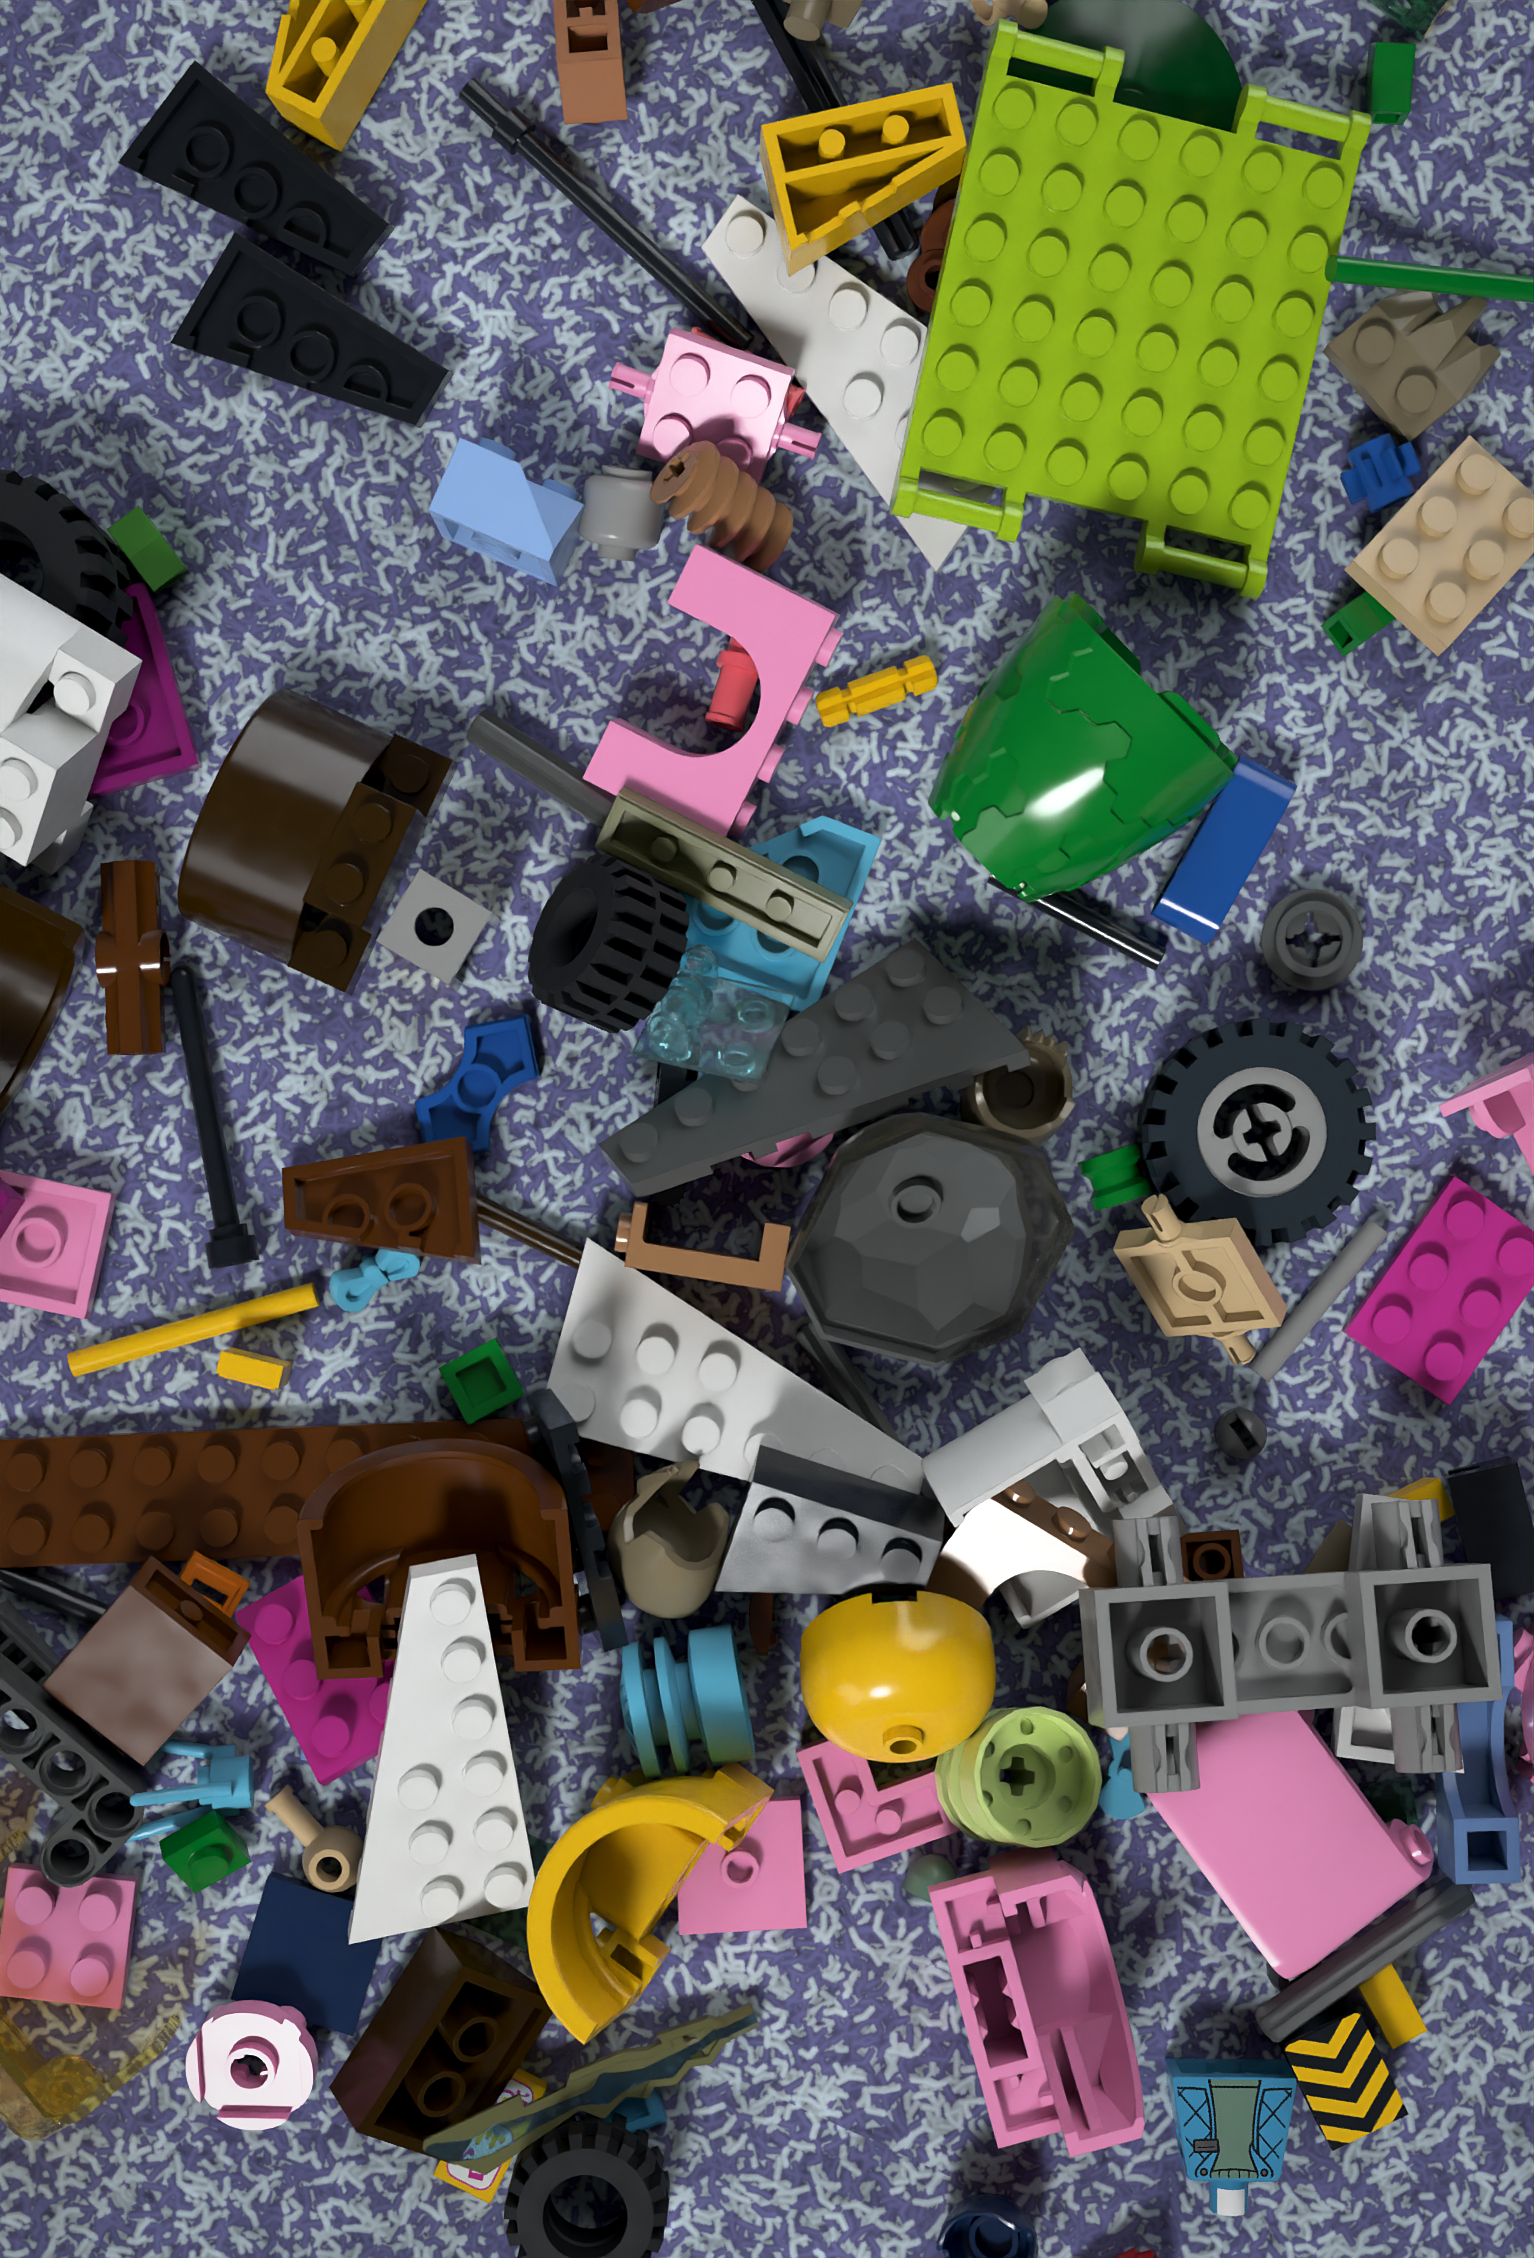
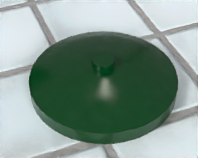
[1006,0,1242,132]

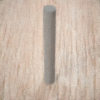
[1248,1219,1388,1383]

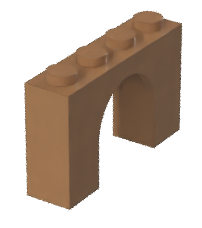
[902,1479,1190,1742]

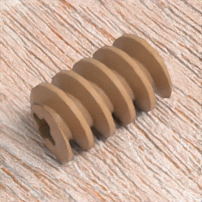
[650,440,794,573]

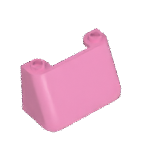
[1146,1709,1434,1979]

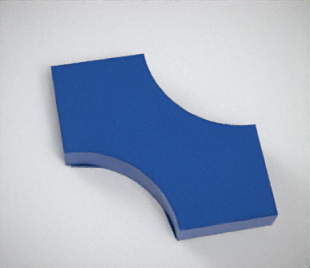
[415,1014,541,1155]

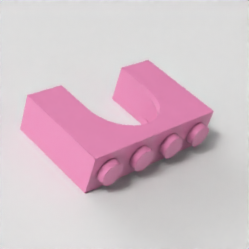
[582,544,844,840]

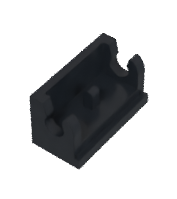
[1445,1456,1534,1600]

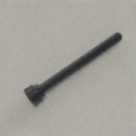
[170,965,260,1269]

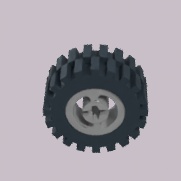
[1137,1018,1376,1246]

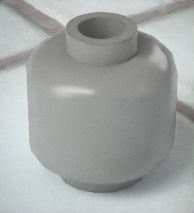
[579,465,665,561]

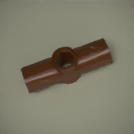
[95,860,171,1056]

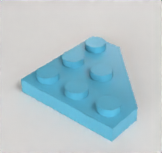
[679,815,882,1013]

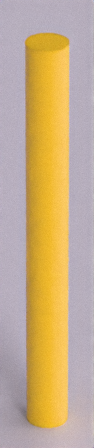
[67,1282,320,1377]

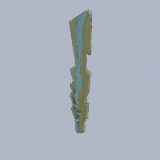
[422,2002,760,2175]

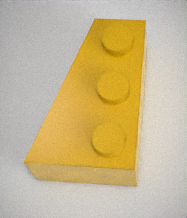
[265,0,427,152]
[759,82,967,277]

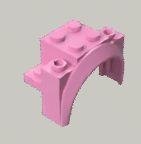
[927,1846,1145,2158]

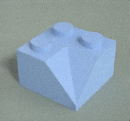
[428,437,585,587]

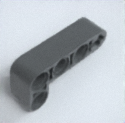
[0,1652,147,1888]

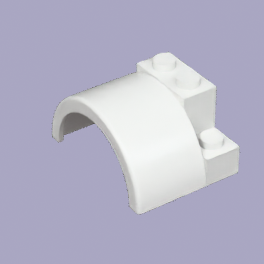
[0,573,143,875]
[921,1347,1189,1629]

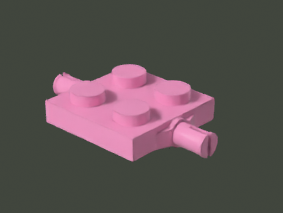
[609,327,822,487]

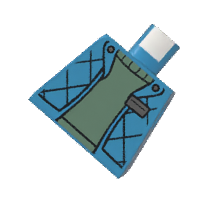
[1165,2058,1296,2216]

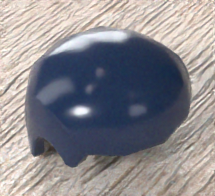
[936,2192,1039,2258]

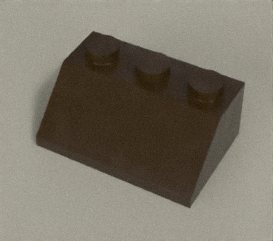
[329,1926,553,2165]

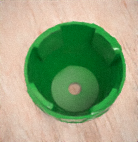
[928,592,1239,903]

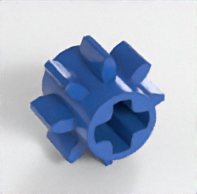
[1340,433,1422,513]

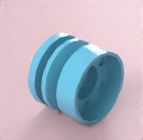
[619,1623,756,1779]

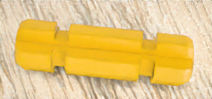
[815,655,938,727]

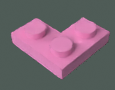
[796,1737,960,1874]

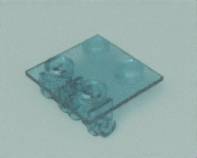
[632,944,796,1085]

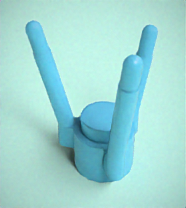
[126,1738,255,1843]

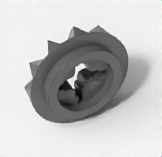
[1259,889,1363,991]

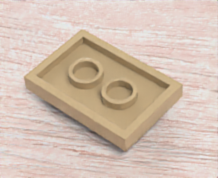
[1344,435,1534,657]

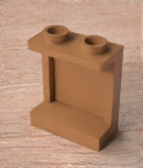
[615,1201,791,1292]

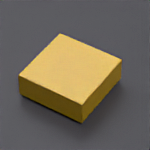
[216,1347,293,1390]

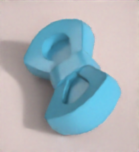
[329,1249,420,1312]
[1097,1731,1146,1819]

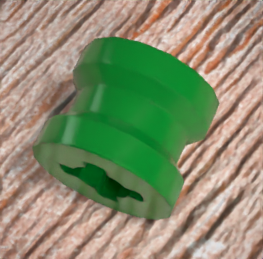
[1077,1142,1154,1211]

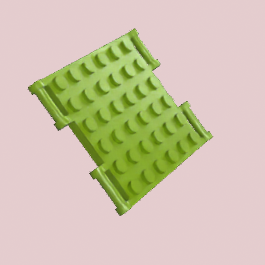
[889,18,1371,600]

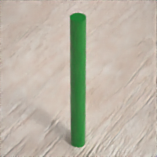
[1325,255,1534,303]

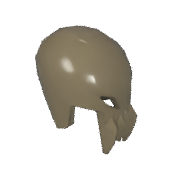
[959,1024,1076,1158]
[605,1460,730,1620]

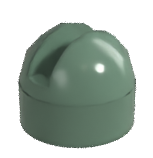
[902,1854,957,1903]

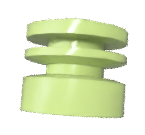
[934,1706,1102,1848]

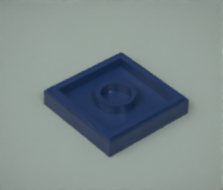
[231,1871,384,2036]

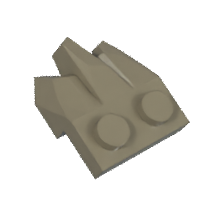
[1323,289,1501,445]

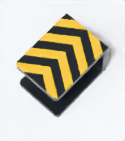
[1278,1995,1409,2151]

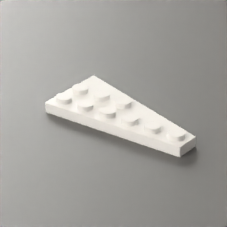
[701,195,998,574]
[546,1238,924,1495]
[348,1554,535,1944]

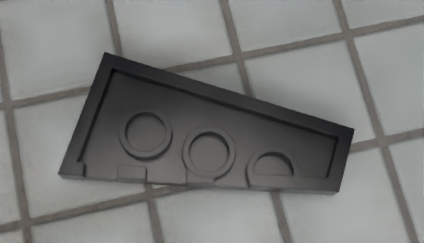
[118,60,394,279]
[170,232,453,428]
[521,1388,629,1653]

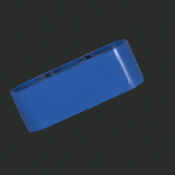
[1150,754,1298,945]

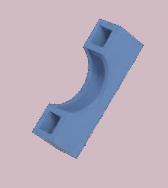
[1435,1610,1521,1885]

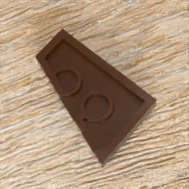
[282,1136,482,1265]

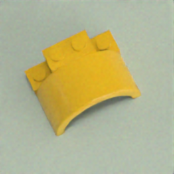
[527,1762,775,2045]

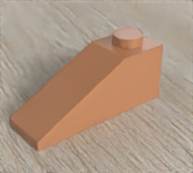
[553,0,628,125]

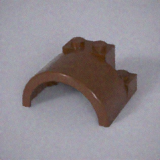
[296,1438,583,1680]

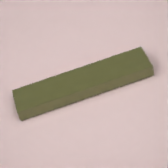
[594,786,854,963]

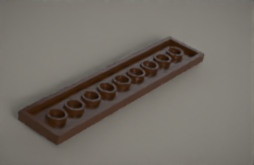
[0,1416,636,1568]

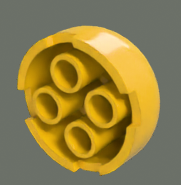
[799,1591,997,1763]

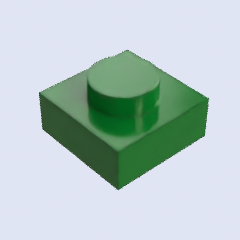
[438,1337,526,1425]
[159,1809,251,1894]

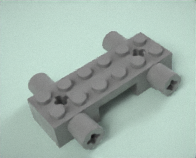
[1078,1499,1503,1793]

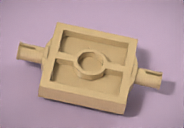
[1113,1194,1287,1365]

